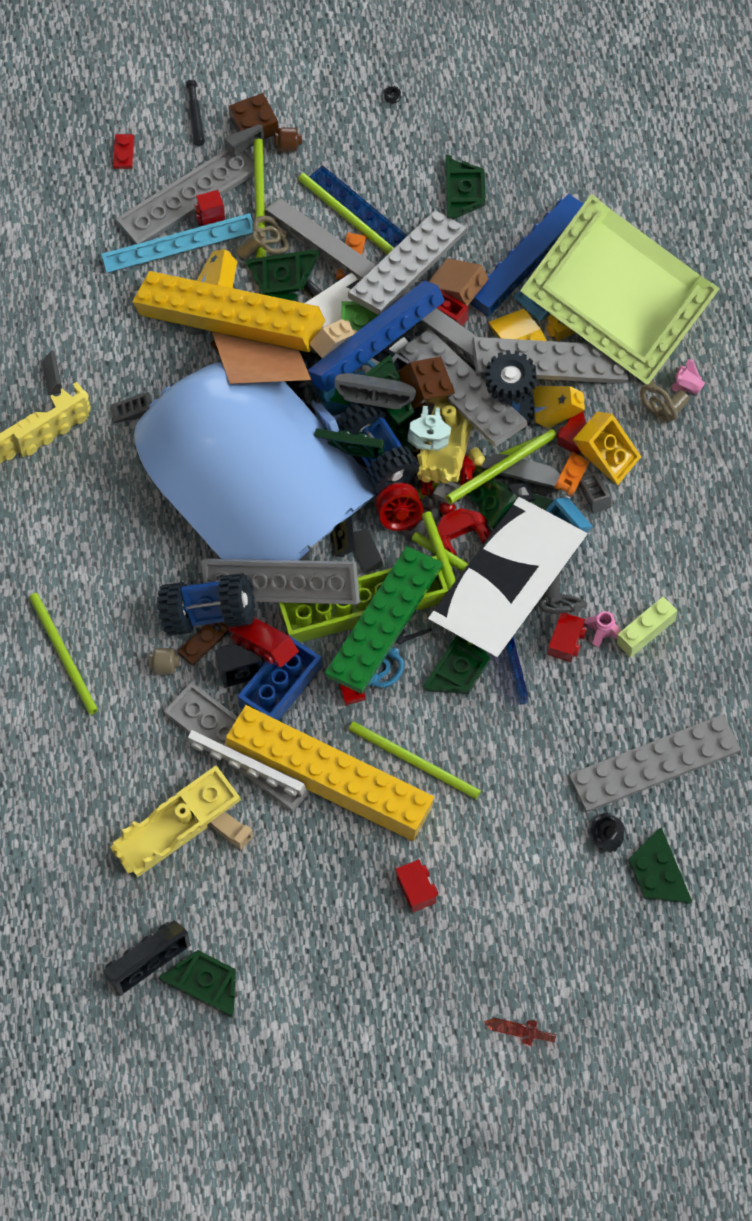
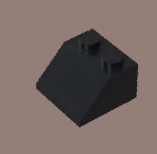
[214,644,262,688]

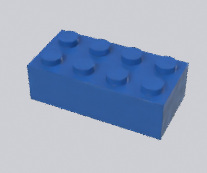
[237,635,322,721]

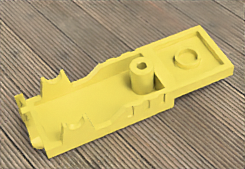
[417,376,481,484]
[0,382,91,463]
[110,765,241,877]

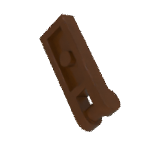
[178,622,230,666]

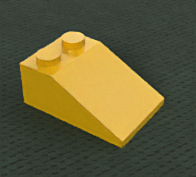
[488,308,547,341]
[573,412,641,485]

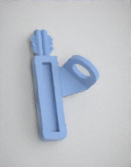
[311,400,341,432]

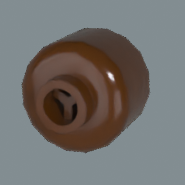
[274,127,302,152]

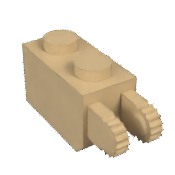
[309,319,358,358]

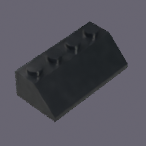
[103,920,191,996]

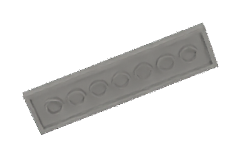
[116,149,254,244]
[348,210,467,315]
[398,329,527,447]
[471,337,628,383]
[201,558,360,604]
[164,682,311,813]
[569,714,741,813]

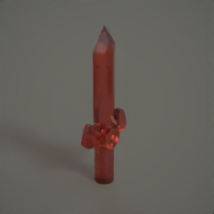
[484,1018,557,1046]

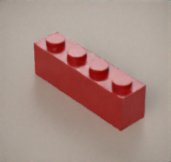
[228,617,299,668]

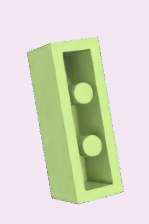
[617,597,677,657]

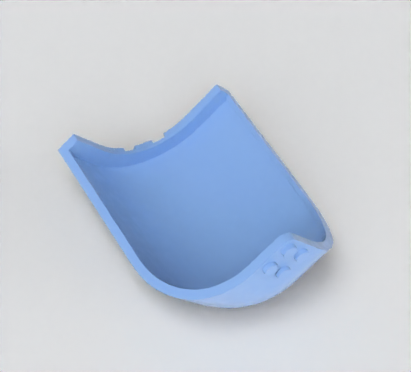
[134,362,378,560]

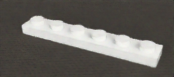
[188,730,306,796]

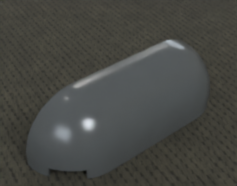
[335,373,416,409]
[481,454,560,496]

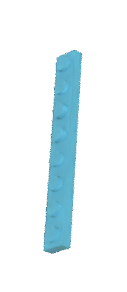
[101,213,253,273]

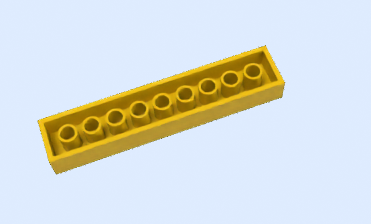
[132,271,325,352]
[225,705,435,842]

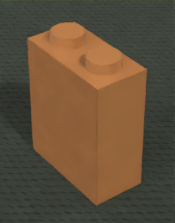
[428,258,489,306]

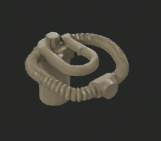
[236,216,289,259]
[640,382,690,423]

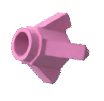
[671,359,705,395]
[585,611,621,647]

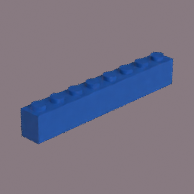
[470,193,583,317]
[307,281,445,392]

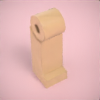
[208,812,254,850]

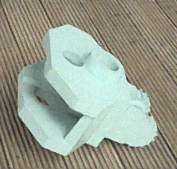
[407,406,451,451]

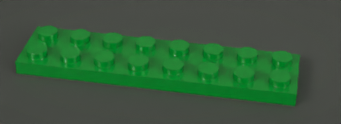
[325,546,443,694]

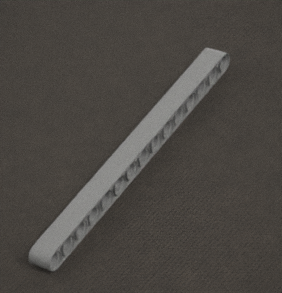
[264,198,477,366]

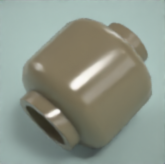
[149,648,180,675]

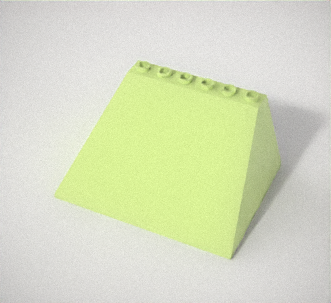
[520,194,720,385]

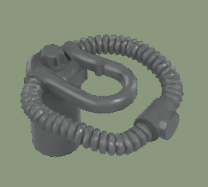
[538,572,588,614]

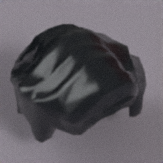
[588,812,625,853]

